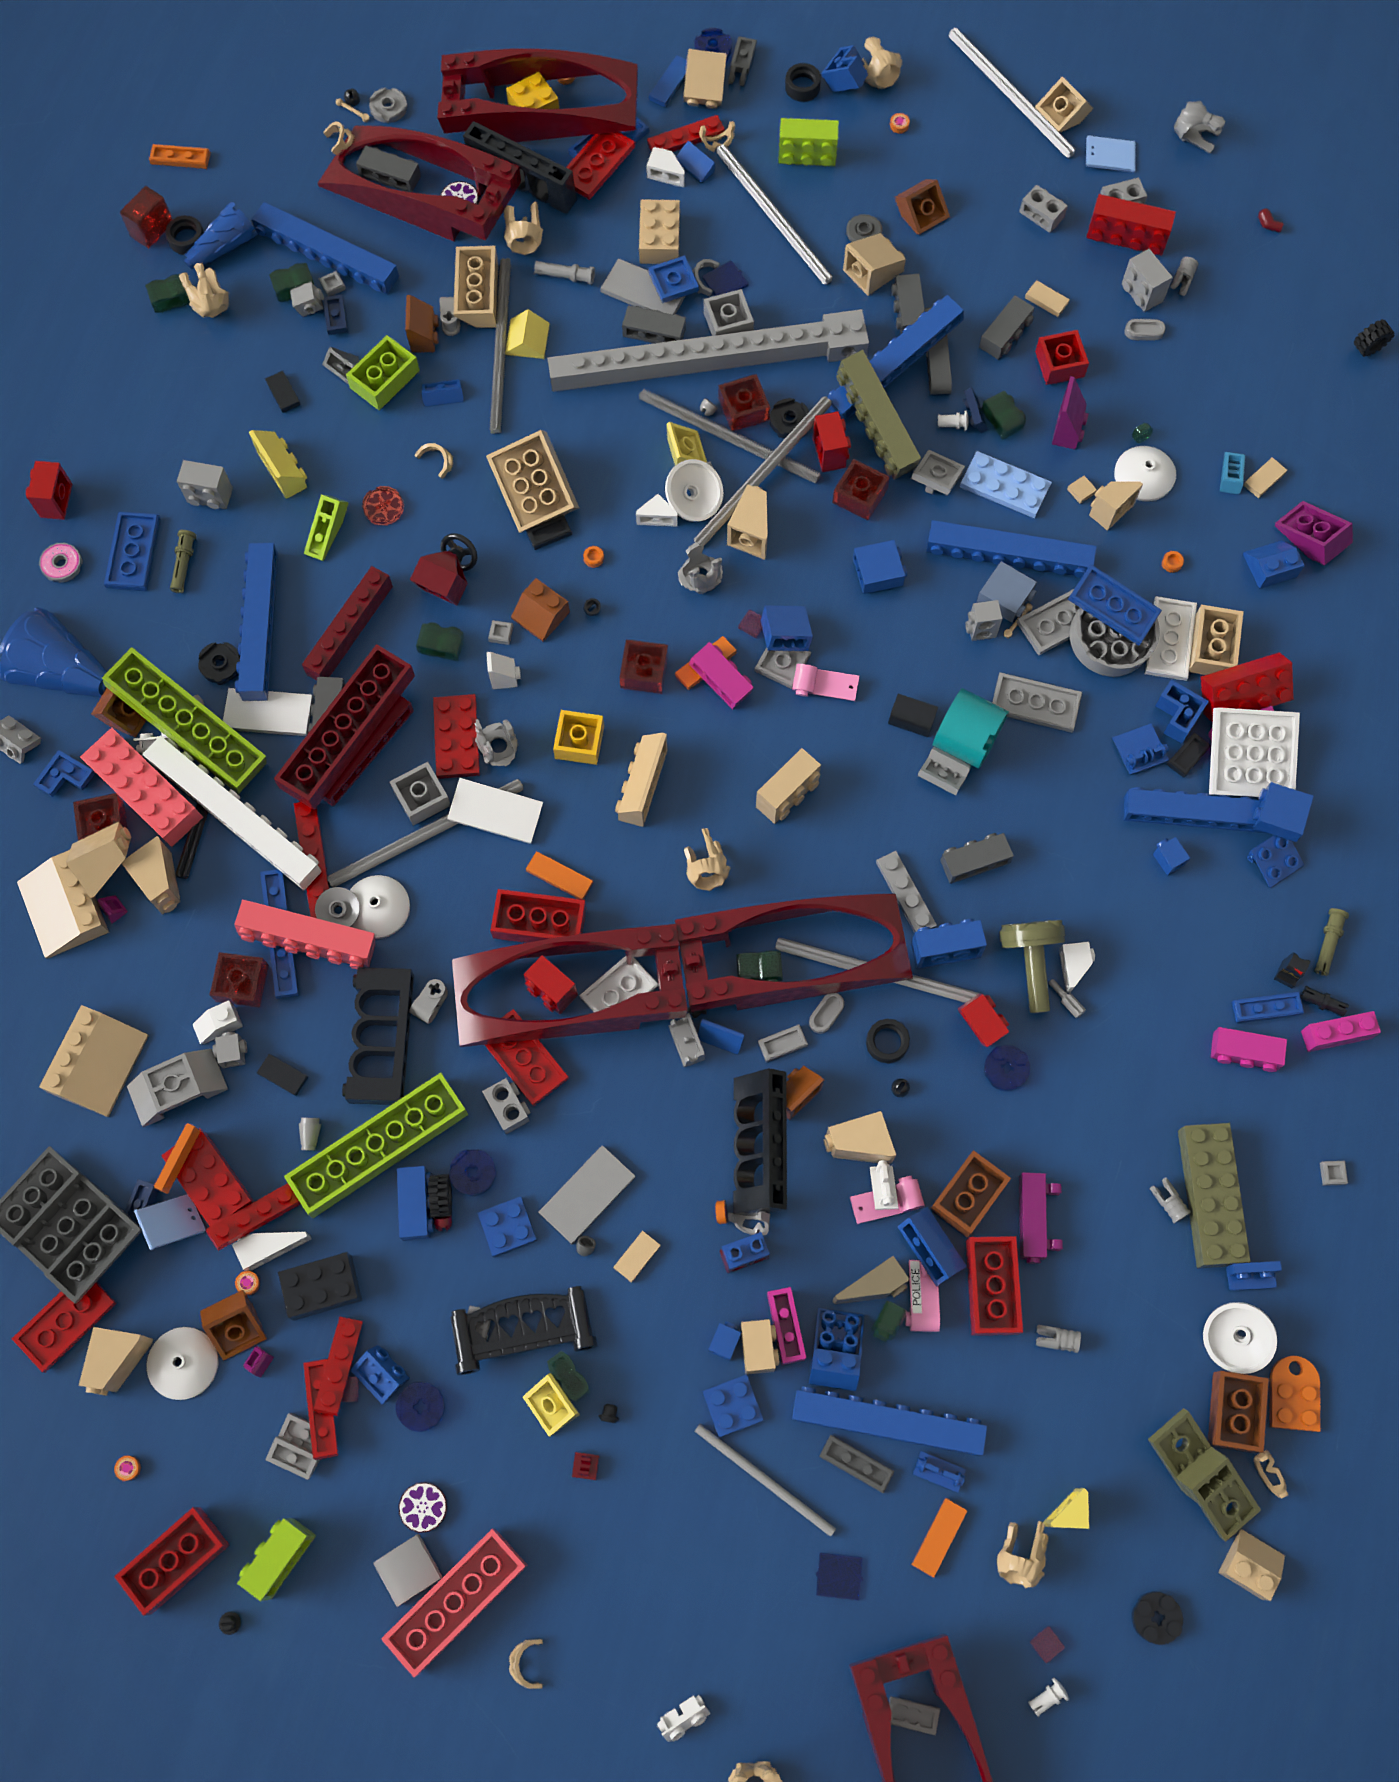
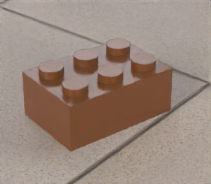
[930,1150,1011,1238]
[1208,1371,1269,1453]

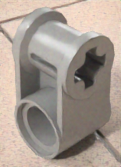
[440,297,460,336]
[409,979,448,1024]

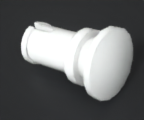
[938,410,969,431]
[1028,1678,1069,1717]

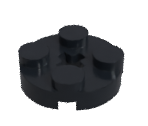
[769,398,809,439]
[198,642,240,685]
[1132,1592,1183,1645]

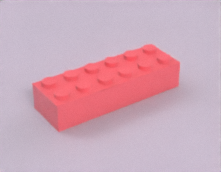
[80,728,203,847]
[234,899,376,969]
[381,1529,528,1677]

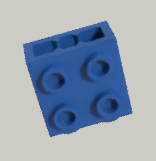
[853,540,907,594]
[761,605,813,651]
[1253,782,1313,842]

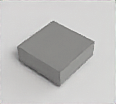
[319,271,346,296]
[488,620,513,645]
[1320,1161,1348,1186]

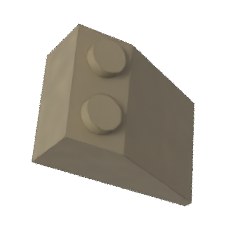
[832,1256,910,1305]

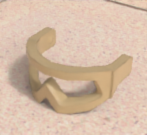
[699,121,735,152]
[323,122,354,155]
[414,443,453,479]
[1254,1450,1288,1498]
[509,1639,543,1689]

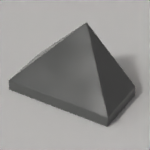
[322,347,359,384]

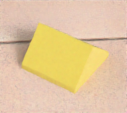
[505,309,550,359]
[667,422,707,466]
[523,1373,580,1437]
[1044,1488,1089,1529]

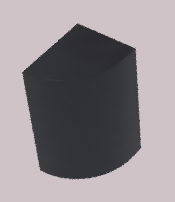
[888,694,938,737]

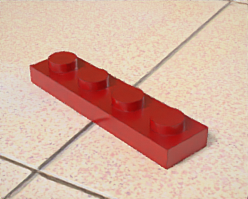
[647,115,725,152]
[206,1183,301,1251]
[314,1317,363,1416]
[303,1359,338,1460]

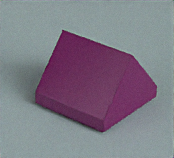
[97,895,128,923]
[243,1346,274,1378]

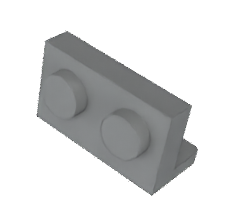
[0,716,41,764]
[918,747,971,795]

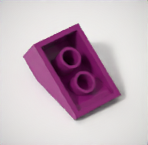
[1052,376,1089,449]
[1275,501,1353,565]

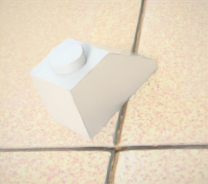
[647,147,685,187]
[486,652,521,689]
[1059,942,1095,993]
[192,1000,243,1045]

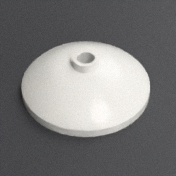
[1114,446,1176,502]
[665,459,723,522]
[350,875,410,939]
[1203,1302,1277,1374]
[147,1327,219,1400]

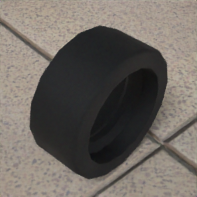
[785,63,821,102]
[165,215,204,255]
[866,1018,910,1064]

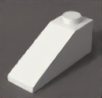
[232,1232,312,1271]

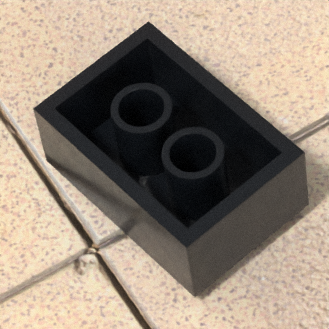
[278,1252,362,1321]

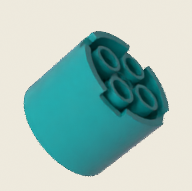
[932,688,1009,769]

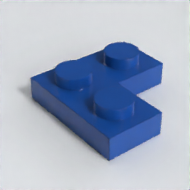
[33,750,96,797]

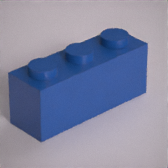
[397,1166,434,1241]
[897,1207,967,1287]

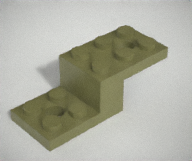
[1148,1408,1261,1542]

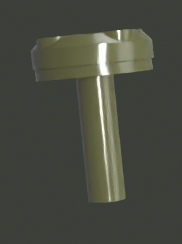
[999,920,1066,1013]

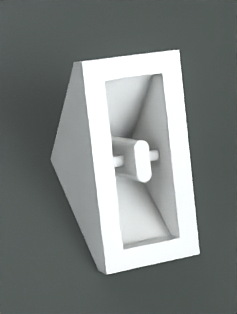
[636,494,678,527]

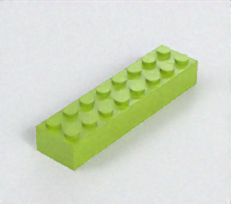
[102,647,267,794]
[284,1073,468,1218]

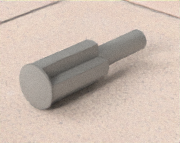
[1049,979,1086,1018]

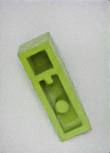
[304,494,349,561]

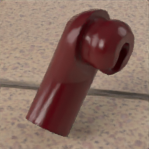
[1258,208,1283,232]

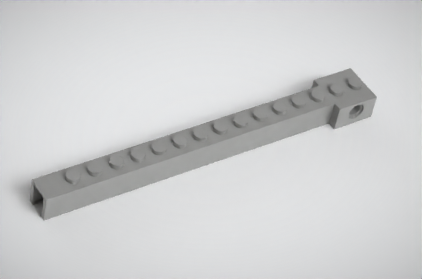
[548,309,869,392]

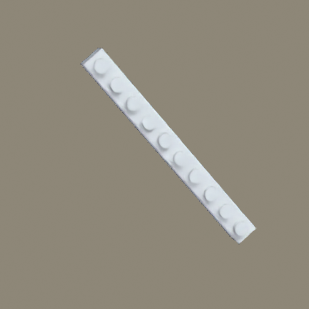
[142,736,322,890]

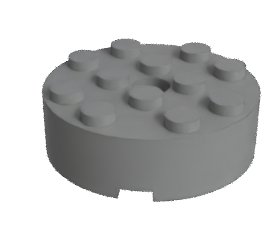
[1070,608,1160,677]

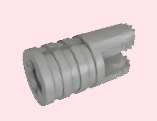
[1170,257,1198,296]
[1149,1177,1191,1223]
[1036,1325,1081,1353]

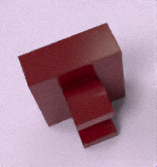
[572,1452,600,1480]

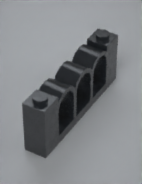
[463,121,577,215]
[342,967,414,1105]
[733,1068,787,1216]

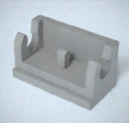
[668,1013,705,1067]

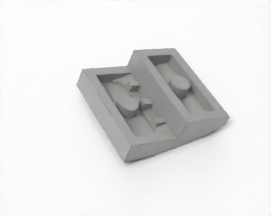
[265,1413,320,1480]
[373,1534,443,1607]

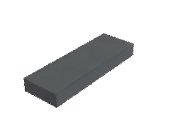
[819,1435,894,1493]

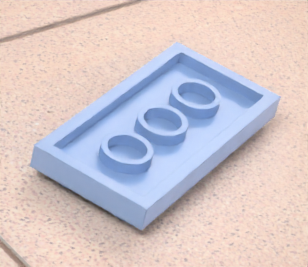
[960,451,1051,518]

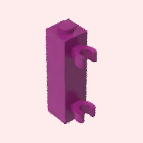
[1019,1172,1063,1264]

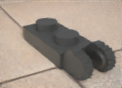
[728,37,757,86]

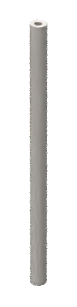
[694,1424,836,1537]

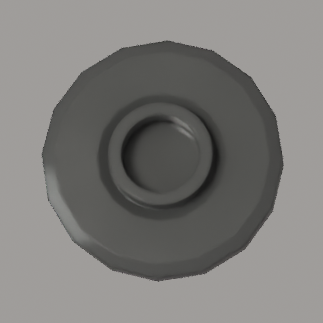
[846,214,882,242]

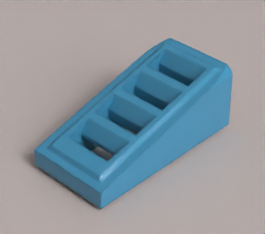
[1220,452,1245,494]

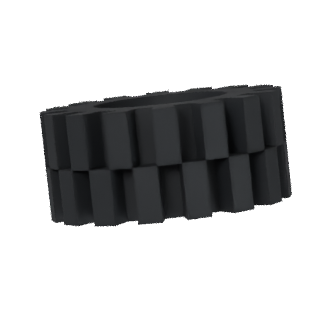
[1353,319,1395,357]
[428,1174,452,1218]

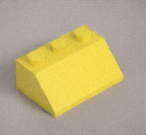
[249,430,307,499]

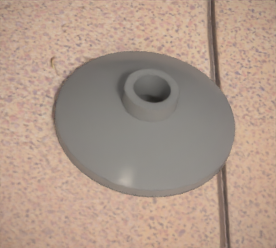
[315,887,360,927]

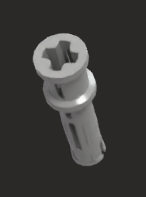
[534,261,595,285]

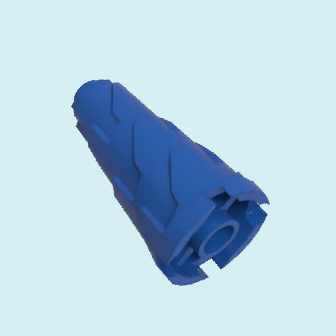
[184,202,258,270]

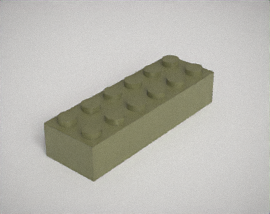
[836,350,921,480]
[1178,1123,1251,1268]

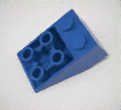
[809,1308,864,1391]

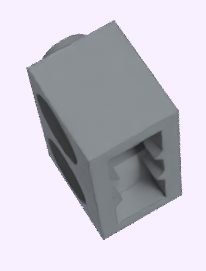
[1101,178,1147,204]
[1020,185,1067,233]
[965,600,1002,641]
[482,1078,530,1134]

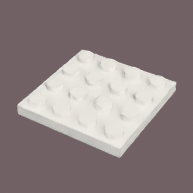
[1209,708,1300,797]

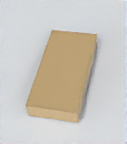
[1025,280,1070,317]
[1243,457,1287,498]
[613,1231,661,1283]

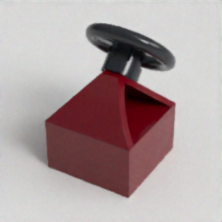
[410,533,478,606]

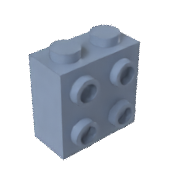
[977,561,1037,622]

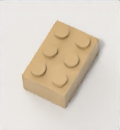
[639,200,680,264]
[1189,605,1243,675]
[756,748,821,824]

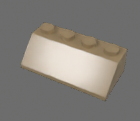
[454,246,498,328]
[615,733,668,827]

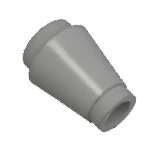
[298,1118,321,1150]

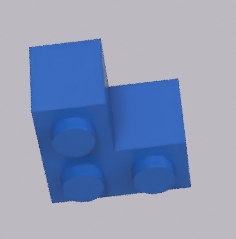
[821,45,869,92]
[1155,679,1209,744]

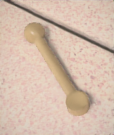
[336,98,370,122]
[1004,603,1033,638]

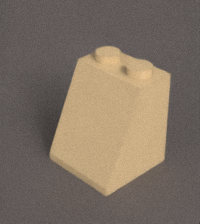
[683,49,726,108]
[843,233,906,296]
[727,484,768,560]
[66,822,131,898]
[122,836,181,915]
[823,1111,896,1164]
[79,1327,153,1396]

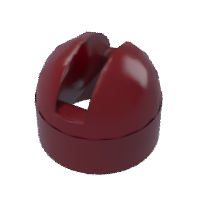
[433,1215,452,1232]

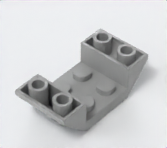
[127,1049,228,1128]

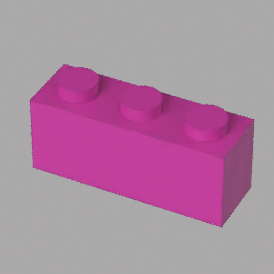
[689,642,754,710]
[1301,1011,1381,1052]
[1211,1027,1287,1072]
[767,1287,806,1365]

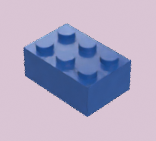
[910,919,987,970]

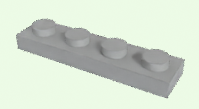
[876,851,937,933]

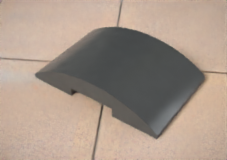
[0,1146,142,1304]

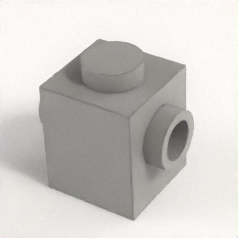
[290,282,324,317]
[213,1032,247,1068]

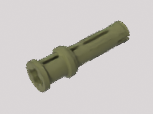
[170,530,197,593]
[1314,908,1349,976]

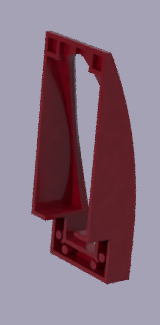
[437,49,638,143]
[318,126,521,241]
[675,894,913,1012]
[452,924,688,1047]
[849,1634,992,1782]

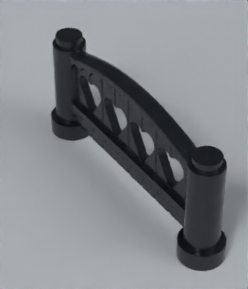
[450,1286,597,1375]

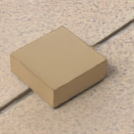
[1067,476,1097,504]

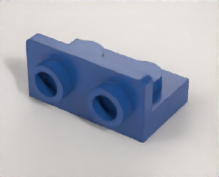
[1226,1261,1282,1291]
[350,1345,409,1404]

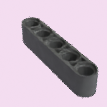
[924,308,952,395]

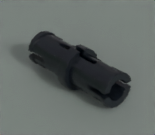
[1300,986,1349,1017]

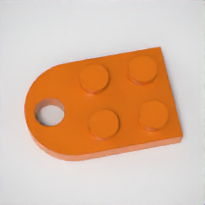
[1269,1356,1320,1432]

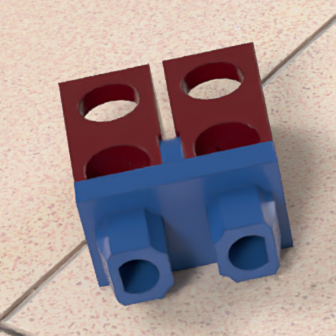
[719,1232,770,1274]

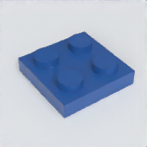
[648,255,699,303]
[478,1196,537,1257]
[702,1374,764,1438]

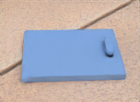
[1086,136,1135,172]
[134,1194,206,1250]

